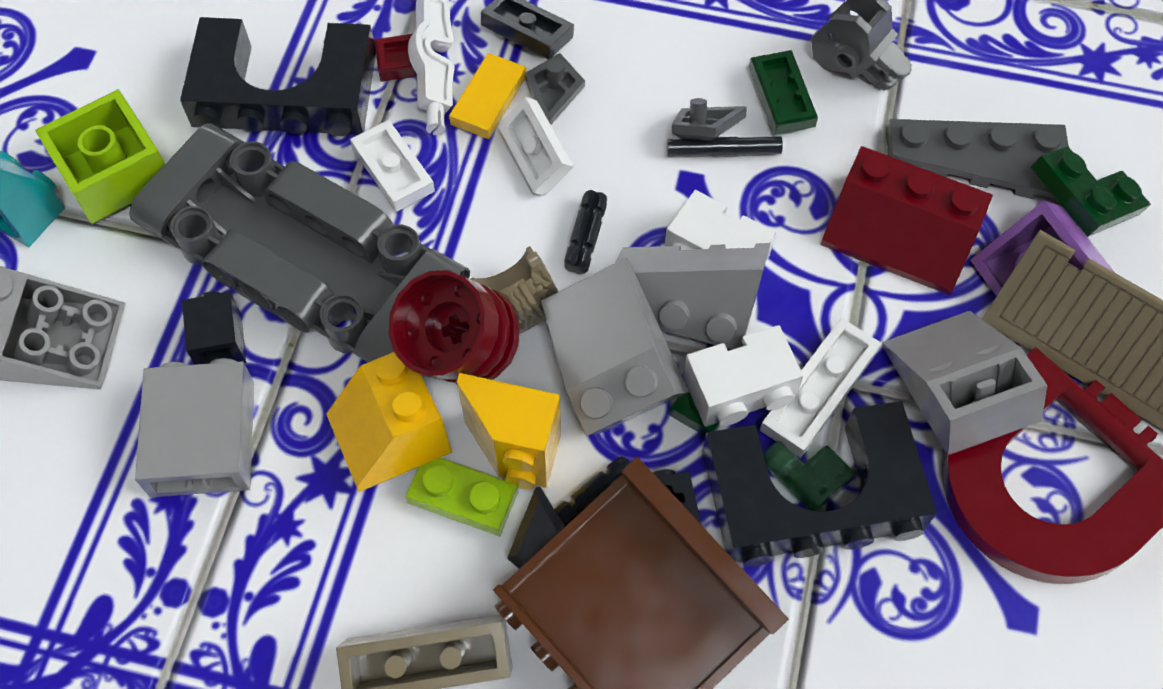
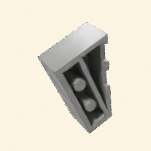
[615,243,771,350]

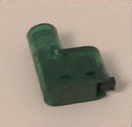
[763,441,859,511]

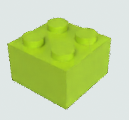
[35,89,165,224]

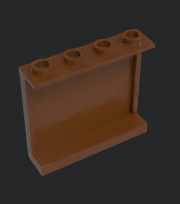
[493,456,789,689]

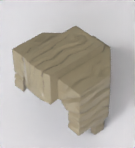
[471,246,559,334]

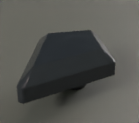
[507,487,565,569]

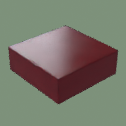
[374,34,417,82]

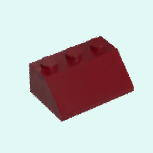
[820,146,993,295]

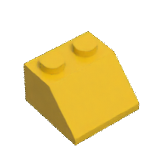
[326,352,452,492]
[457,373,561,489]

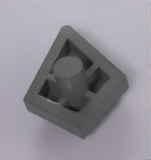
[525,53,585,125]
[672,98,747,141]

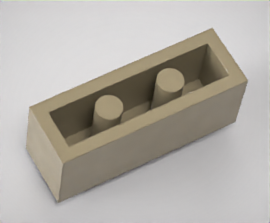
[336,615,513,689]

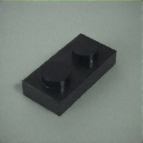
[481,0,574,60]

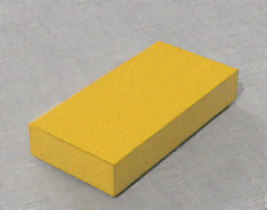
[449,53,527,140]

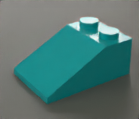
[0,151,65,248]

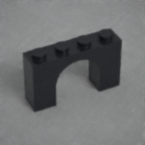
[180,17,376,136]
[702,401,937,567]

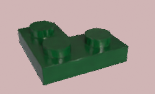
[1030,146,1151,237]

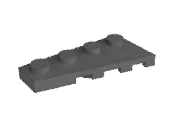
[886,119,1069,206]

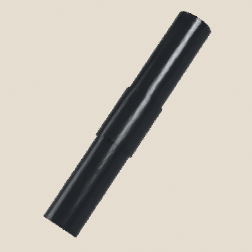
[667,136,783,157]

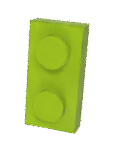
[405,458,519,537]

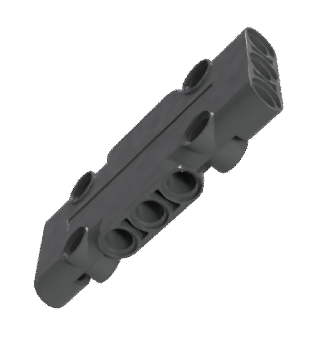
[129,123,470,362]

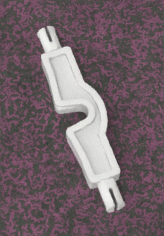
[408,0,455,135]

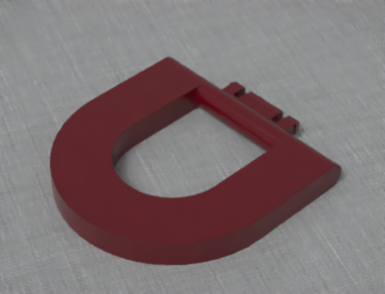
[942,347,1163,584]

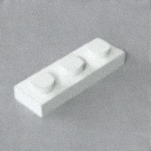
[760,318,882,458]

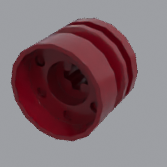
[388,270,520,384]

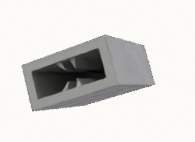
[135,358,254,497]

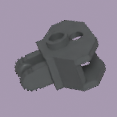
[811,0,912,91]

